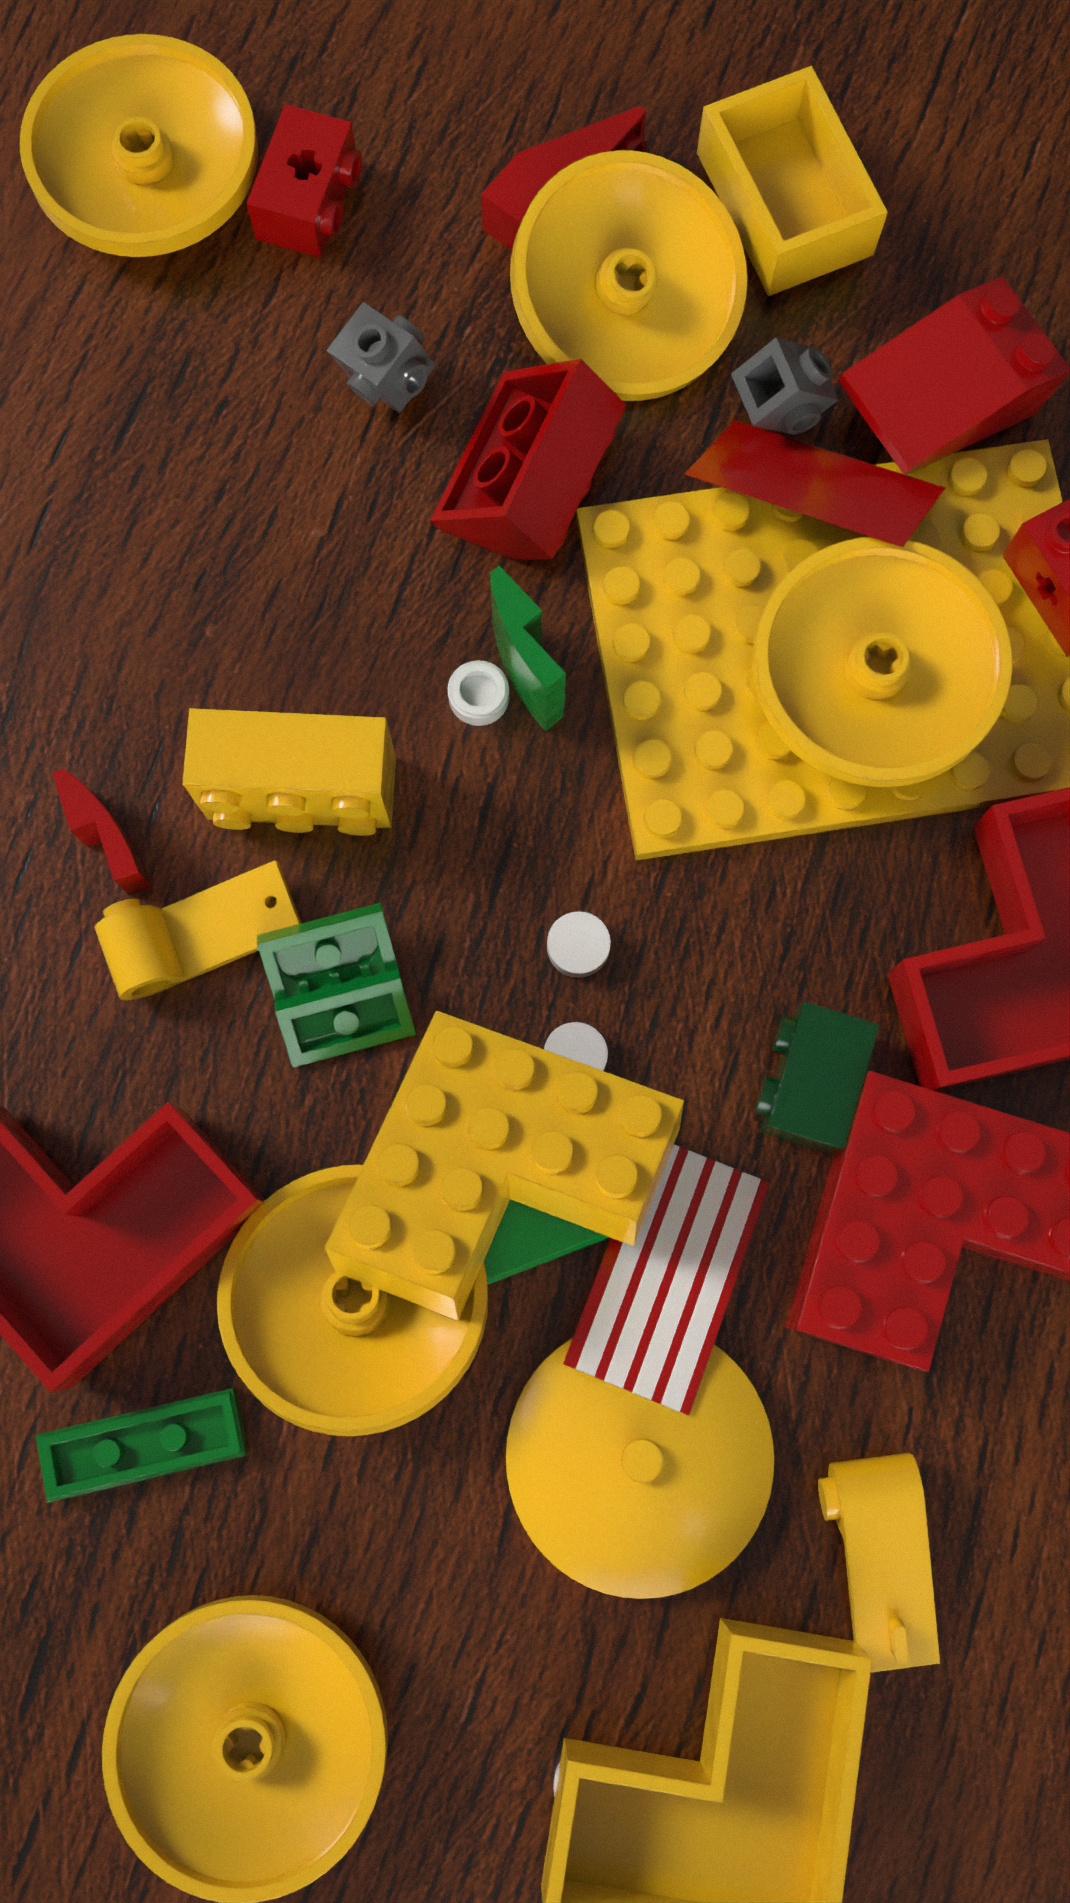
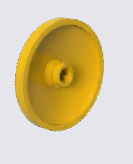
[20,34,259,257]
[510,150,747,401]
[752,537,1012,787]
[217,1165,488,1436]
[506,1337,774,1599]
[102,1595,388,1903]

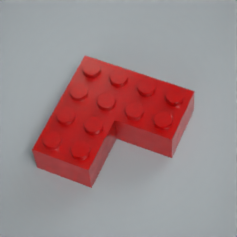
[887,787,1070,1092]
[785,1071,1070,1372]
[0,1102,266,1392]

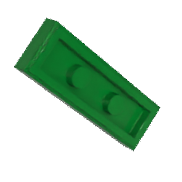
[36,1387,249,1503]

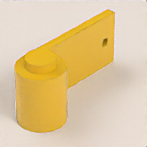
[94,860,301,1000]
[818,1453,940,1673]

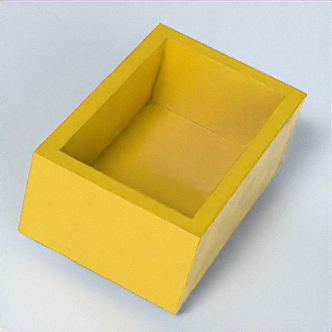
[697,66,888,296]
[182,708,396,836]

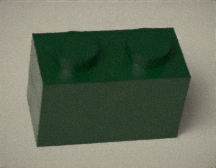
[754,1001,880,1155]

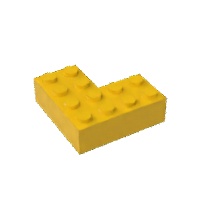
[324,1010,684,1320]
[541,1618,872,1903]

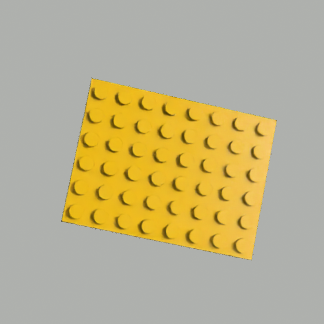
[576,439,1070,861]

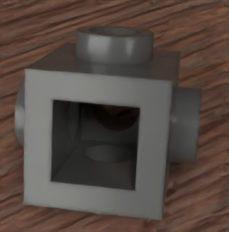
[326,302,436,413]
[731,337,839,435]

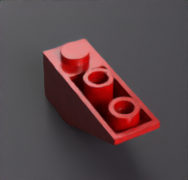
[481,106,647,251]

